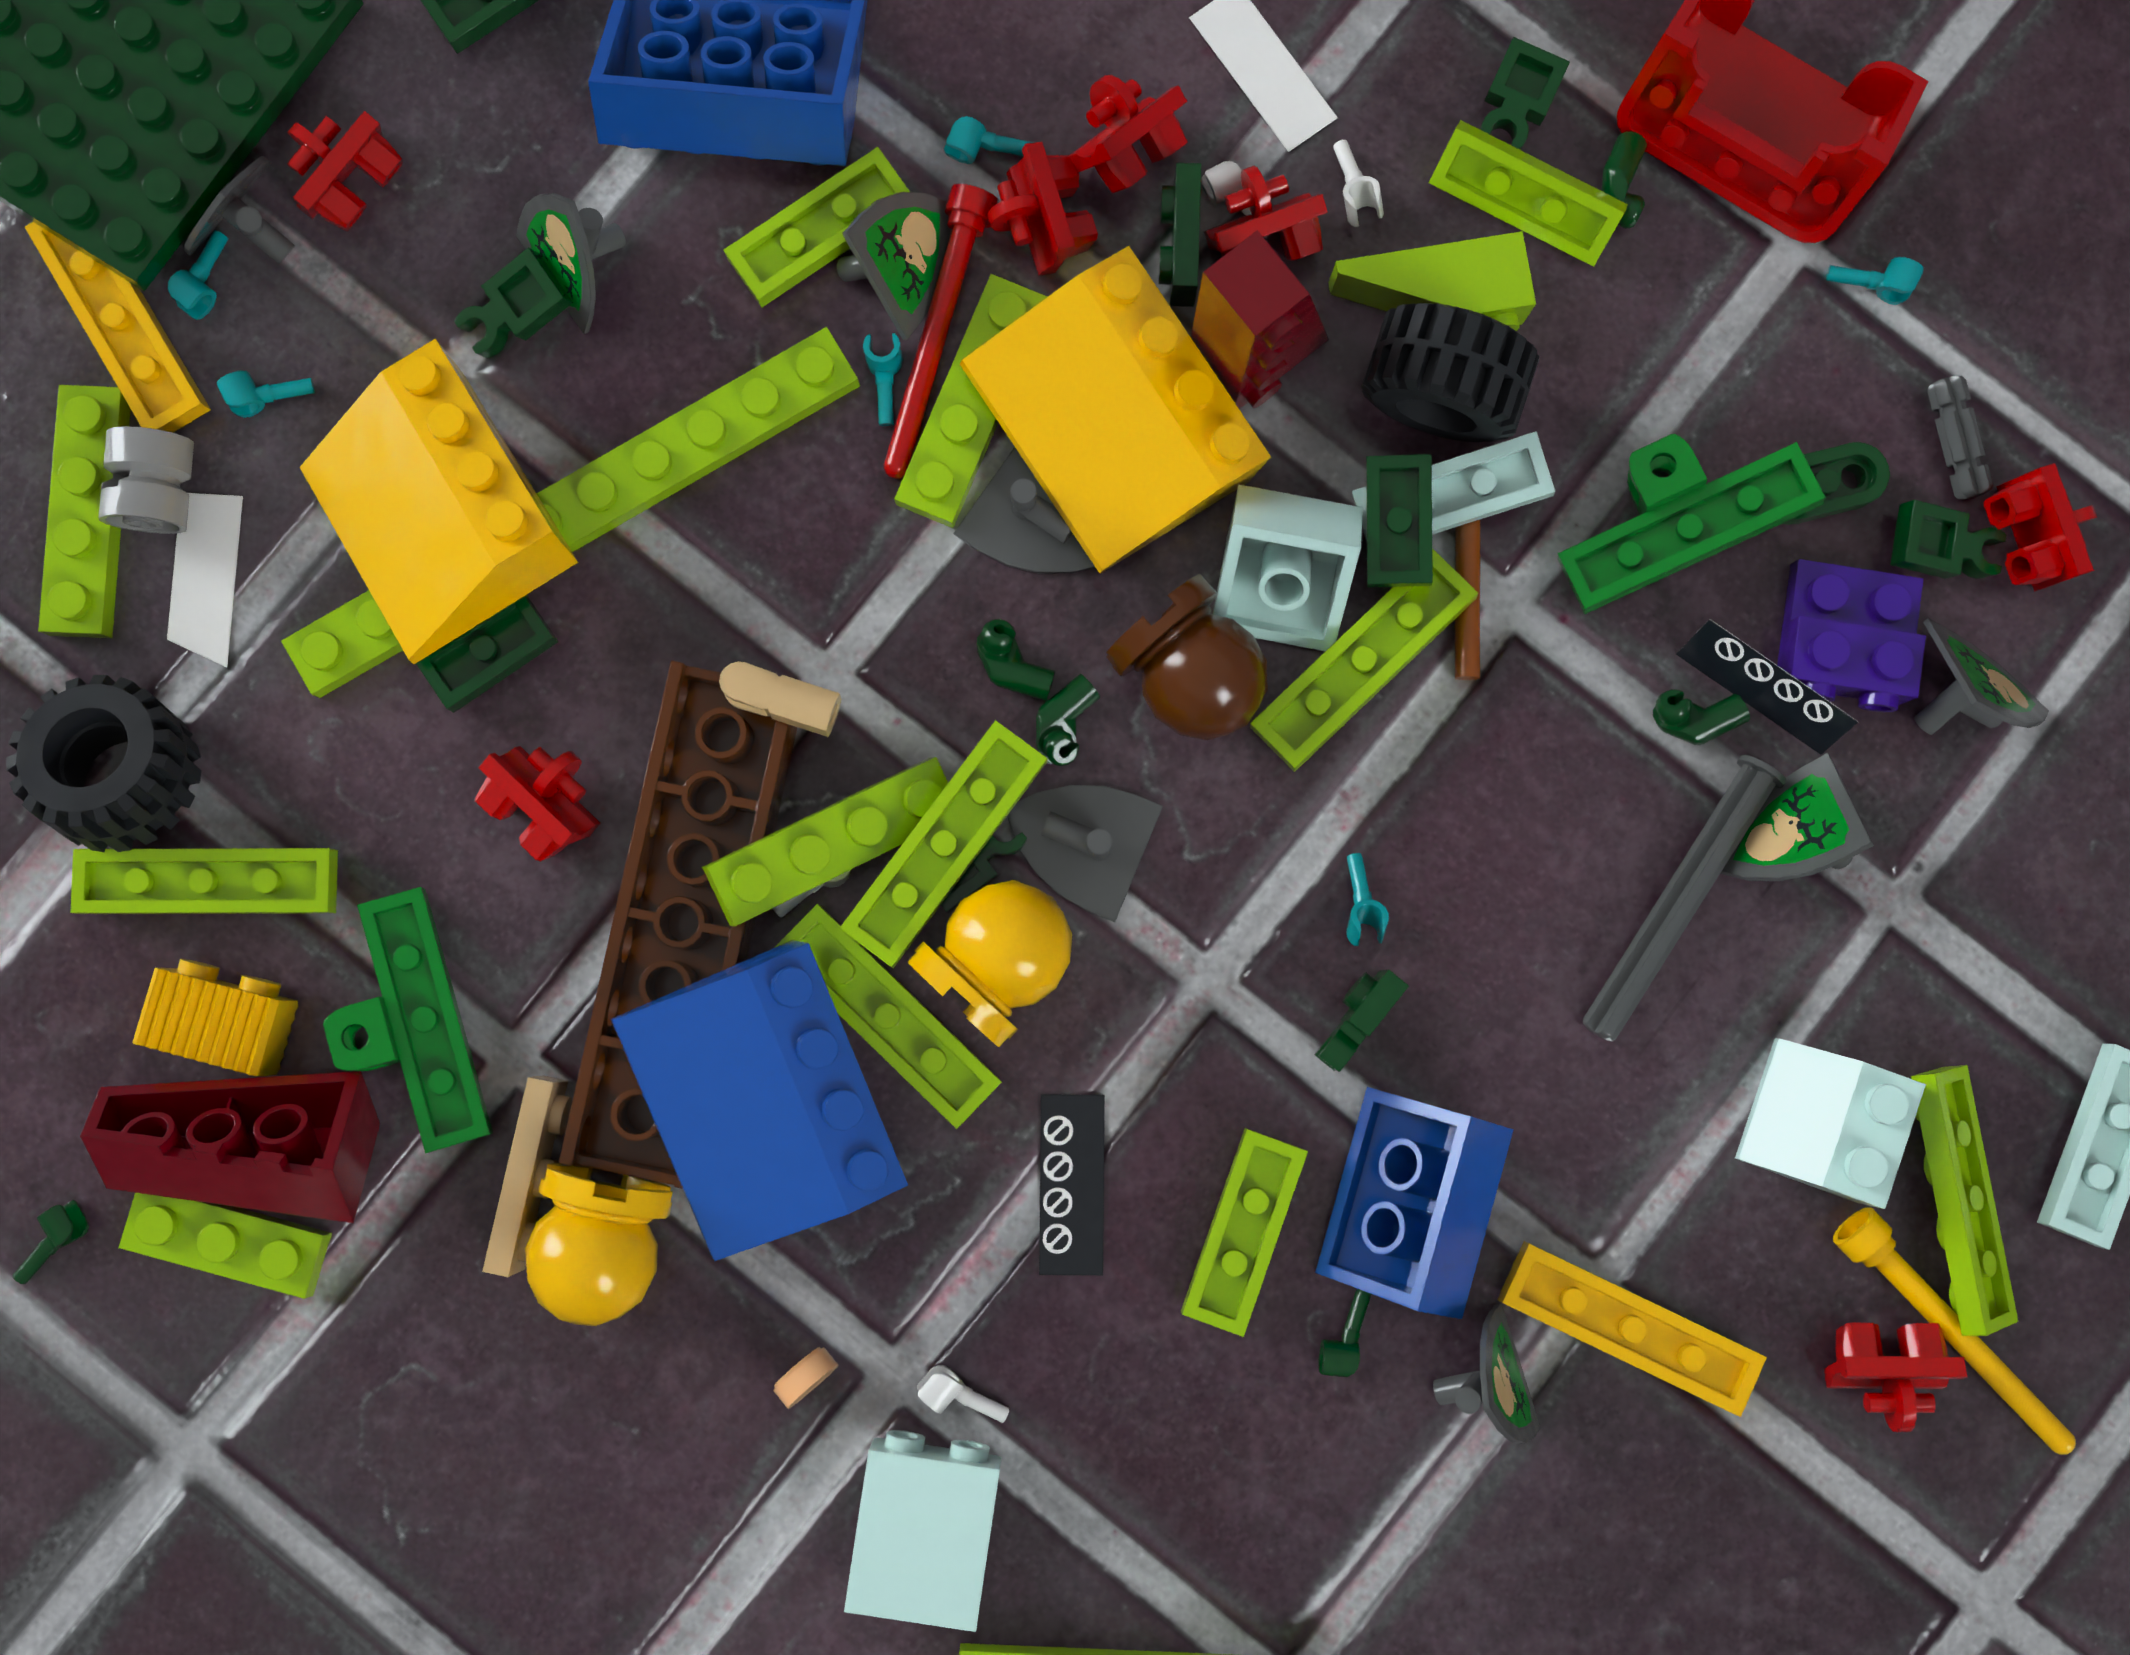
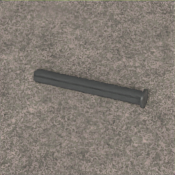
[1583,755,1786,1042]

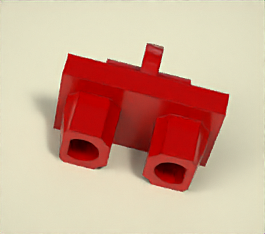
[1069,75,1188,193]
[287,111,403,232]
[987,142,1098,276]
[1204,165,1328,261]
[1983,463,2097,592]
[475,746,601,862]
[1824,1323,1967,1432]

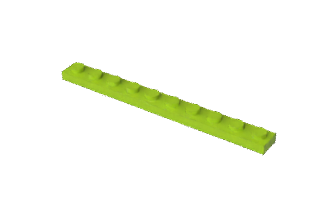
[281,327,860,698]

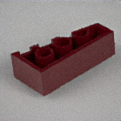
[1191,230,1329,409]
[80,1071,380,1223]

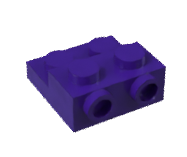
[1777,559,1926,712]

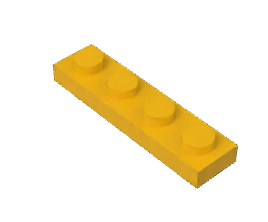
[25,222,211,433]
[1497,1241,1767,1417]

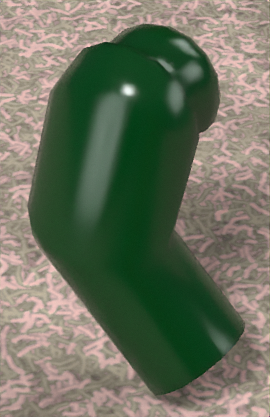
[1601,131,1647,229]
[1036,674,1100,766]

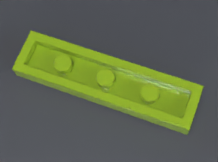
[894,274,1048,528]
[38,385,131,638]
[1250,549,1478,772]
[839,720,1048,968]
[702,757,948,927]
[71,848,338,914]
[774,904,1002,1129]
[1911,1065,2018,1336]

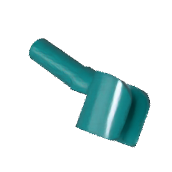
[944,116,1035,164]
[168,231,229,320]
[1826,257,1924,305]
[863,333,903,426]
[217,371,315,418]
[1346,853,1389,946]

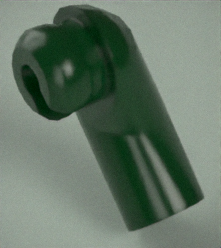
[977,619,1055,701]
[1653,689,1750,745]

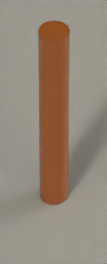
[1455,520,1480,680]

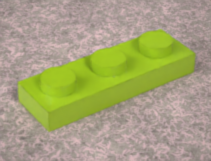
[1428,120,1628,267]
[723,147,910,308]
[1181,1128,1308,1337]
[119,1193,332,1299]

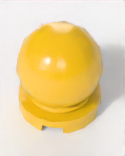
[908,880,1072,1047]
[525,1163,673,1326]

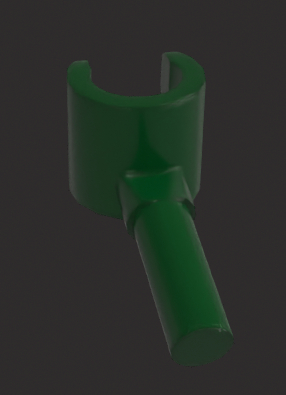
[12,1200,89,1284]
[1318,1288,1372,1377]

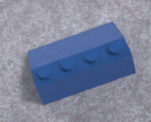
[588,0,867,166]
[611,940,908,1261]

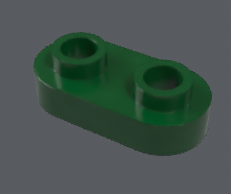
[1782,442,1890,525]

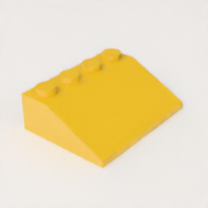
[960,246,1271,574]
[300,338,578,664]

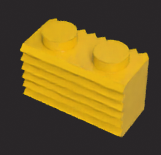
[132,959,299,1076]

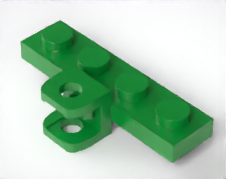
[1558,434,1826,614]
[323,887,493,1153]

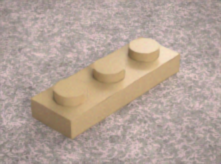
[482,1075,572,1277]

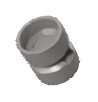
[98,426,194,534]

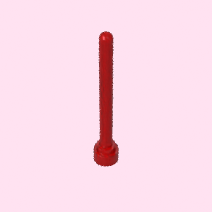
[884,184,999,479]

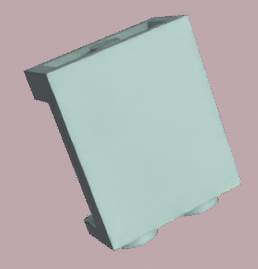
[844,1430,1002,1632]

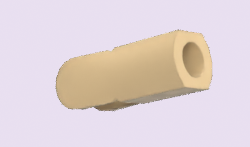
[719,661,842,737]

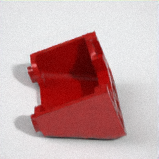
[1616,0,1929,243]

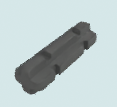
[1927,376,1994,499]

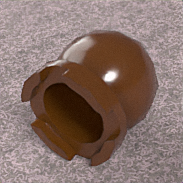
[1106,573,1268,740]

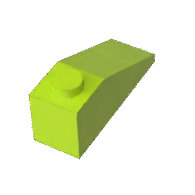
[1328,231,1536,331]

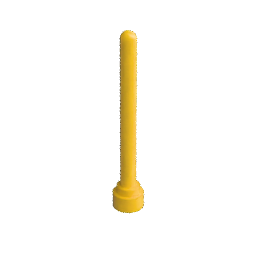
[1833,1207,2076,1455]

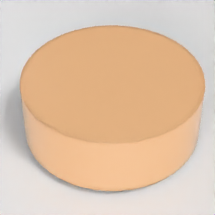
[773,1347,839,1409]

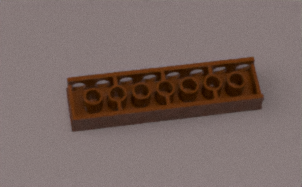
[559,660,797,1189]

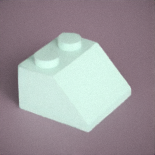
[1213,484,1363,651]
[1735,1038,1926,1209]

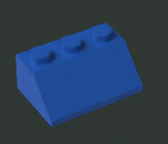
[1315,1087,1514,1319]

